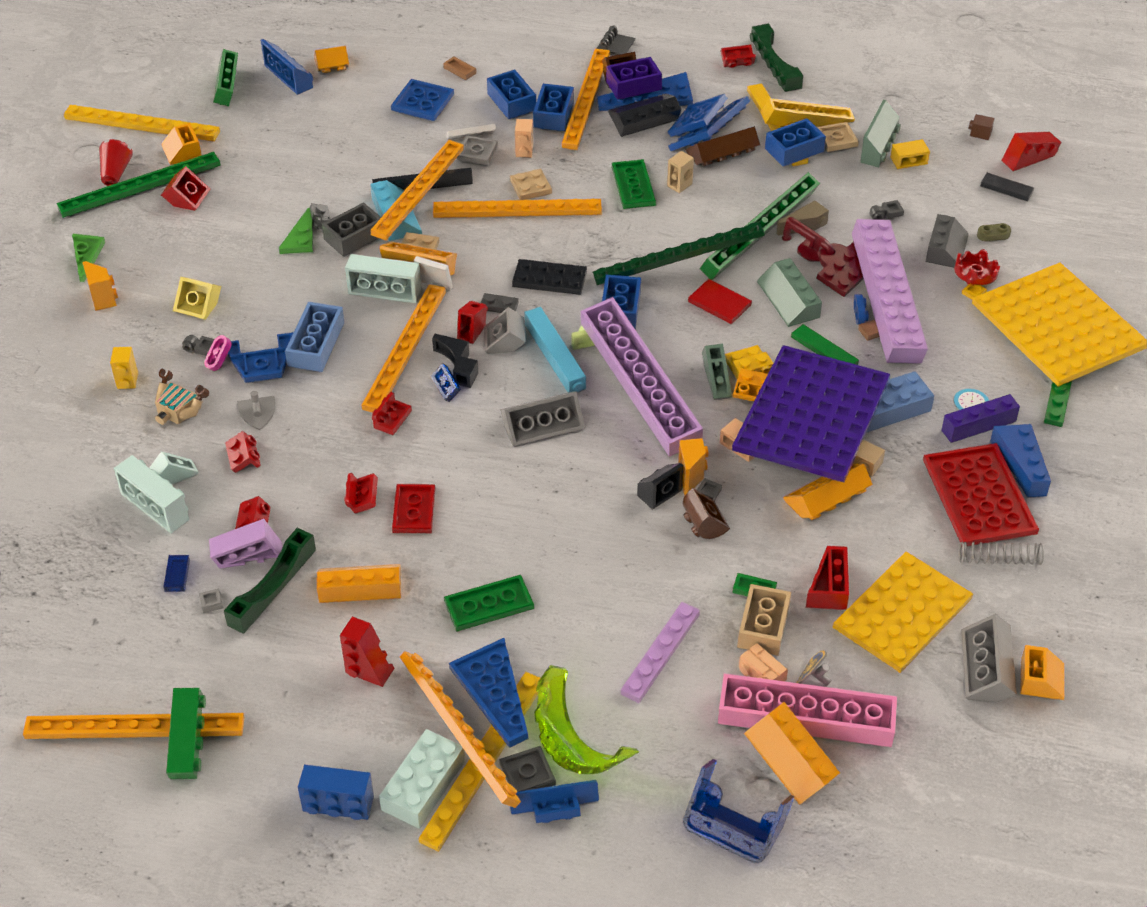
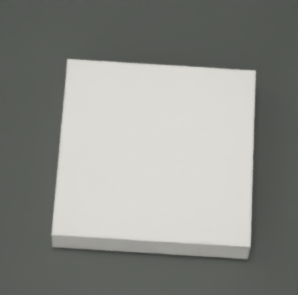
[414,256,453,291]

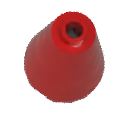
[99,139,133,186]

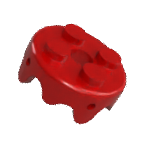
[954,249,1000,286]

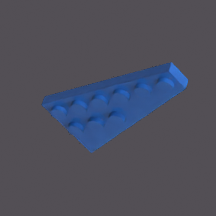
[597,72,693,111]
[668,96,750,151]
[449,638,529,748]

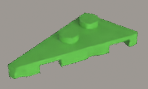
[279,208,313,254]
[72,234,105,282]

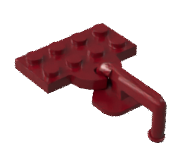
[782,217,864,297]

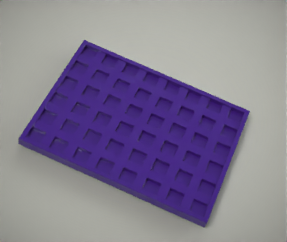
[732,345,890,482]

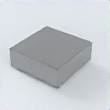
[199,588,223,613]

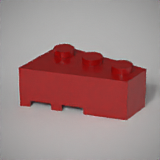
[1001,131,1062,171]
[805,546,849,610]
[340,616,395,687]

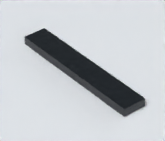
[372,167,473,191]

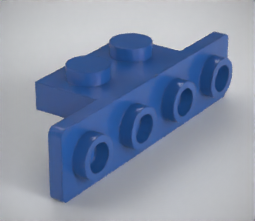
[510,780,599,823]

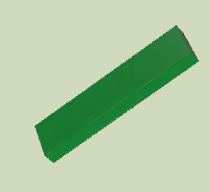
[791,324,859,365]

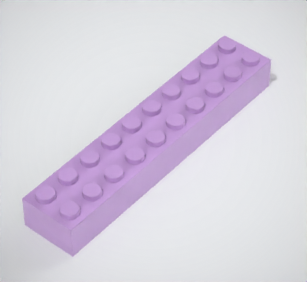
[852,219,928,363]
[581,297,703,457]

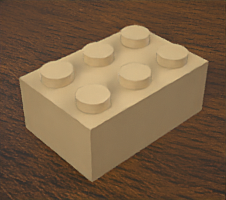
[737,584,791,656]

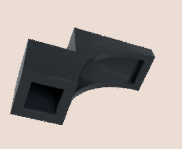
[432,334,479,388]

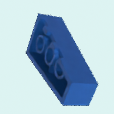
[990,424,1051,498]

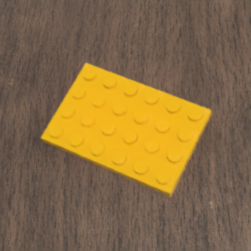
[833,551,973,673]

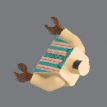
[155,368,209,425]

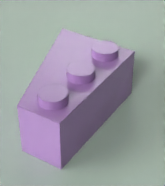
[209,519,282,569]

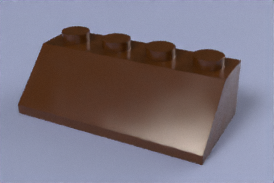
[685,126,760,166]

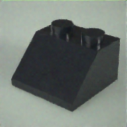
[637,463,683,510]

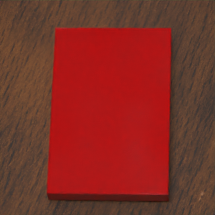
[688,278,752,324]
[392,484,436,533]

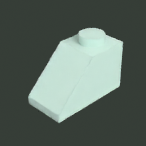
[149,451,199,485]

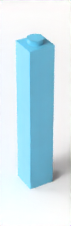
[524,307,586,392]

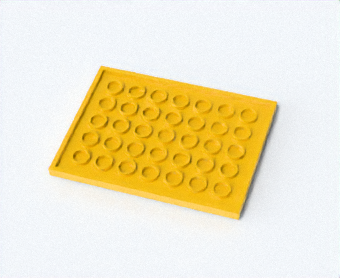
[972,262,1147,386]

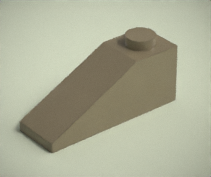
[776,200,829,236]

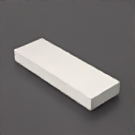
[446,124,496,139]

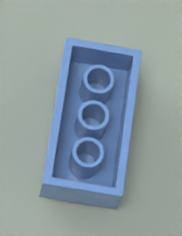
[285,302,345,372]
[866,371,935,433]

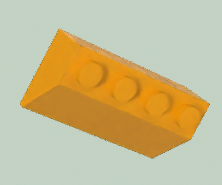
[379,241,457,276]
[783,463,873,520]
[317,564,401,603]
[744,702,840,805]

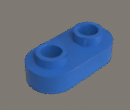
[853,294,869,325]

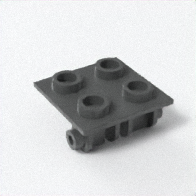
[596,25,636,55]

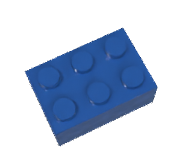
[487,69,536,119]
[533,83,574,131]
[765,118,826,167]
[602,275,641,330]
[298,764,374,820]

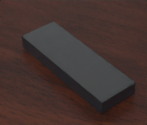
[980,172,1034,202]

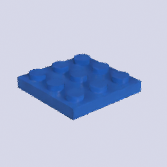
[391,79,454,121]
[668,93,728,137]

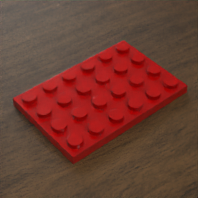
[923,443,1039,546]

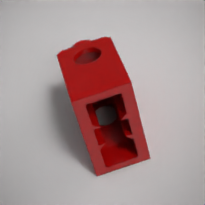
[457,301,488,344]

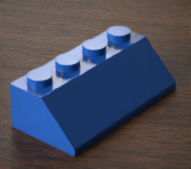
[260,39,313,95]

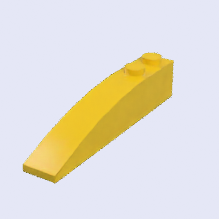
[761,98,855,127]

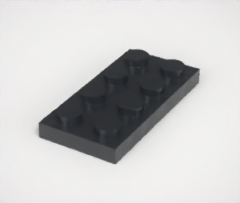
[512,259,587,295]

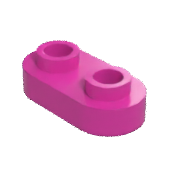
[204,335,231,371]

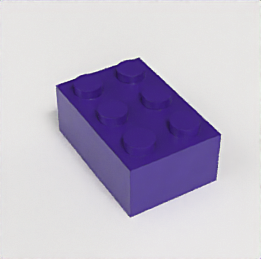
[606,57,662,100]

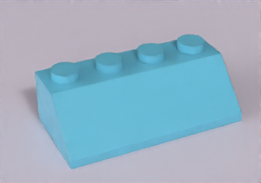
[370,180,422,241]

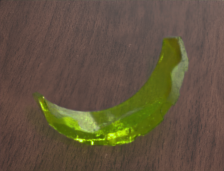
[534,665,639,775]

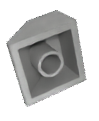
[484,307,526,353]

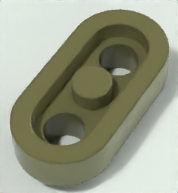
[977,223,1011,242]

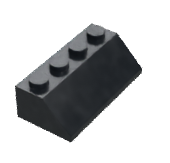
[608,93,682,137]

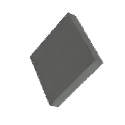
[499,746,556,792]

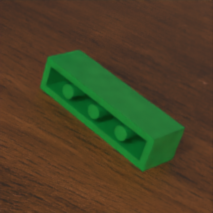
[213,49,238,107]
[166,688,206,779]

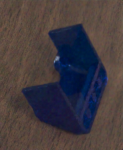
[683,759,795,863]

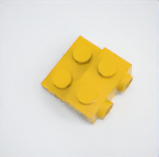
[725,345,773,379]

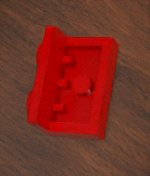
[720,45,756,68]
[372,392,412,435]
[225,431,261,473]
[344,473,378,514]
[235,496,271,529]

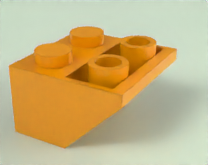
[161,123,202,165]
[733,369,768,401]
[1020,645,1065,700]

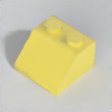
[173,277,221,319]

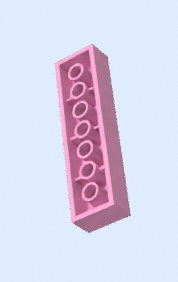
[718,674,897,747]

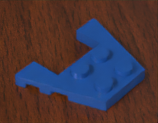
[227,332,293,383]

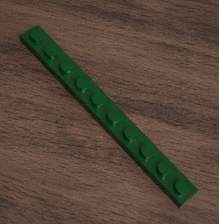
[592,222,765,285]

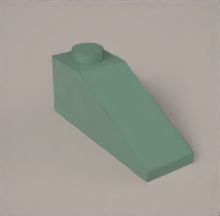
[702,344,732,399]

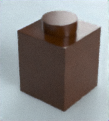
[968,114,995,140]

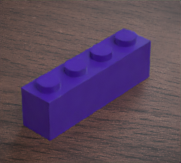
[941,394,1020,443]

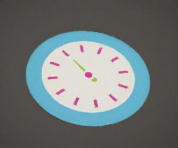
[954,389,989,410]

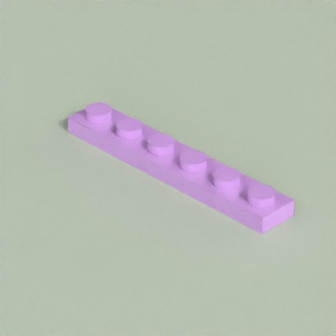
[621,602,700,703]

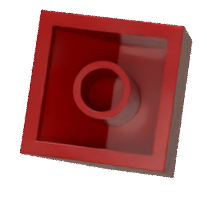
[161,166,210,211]

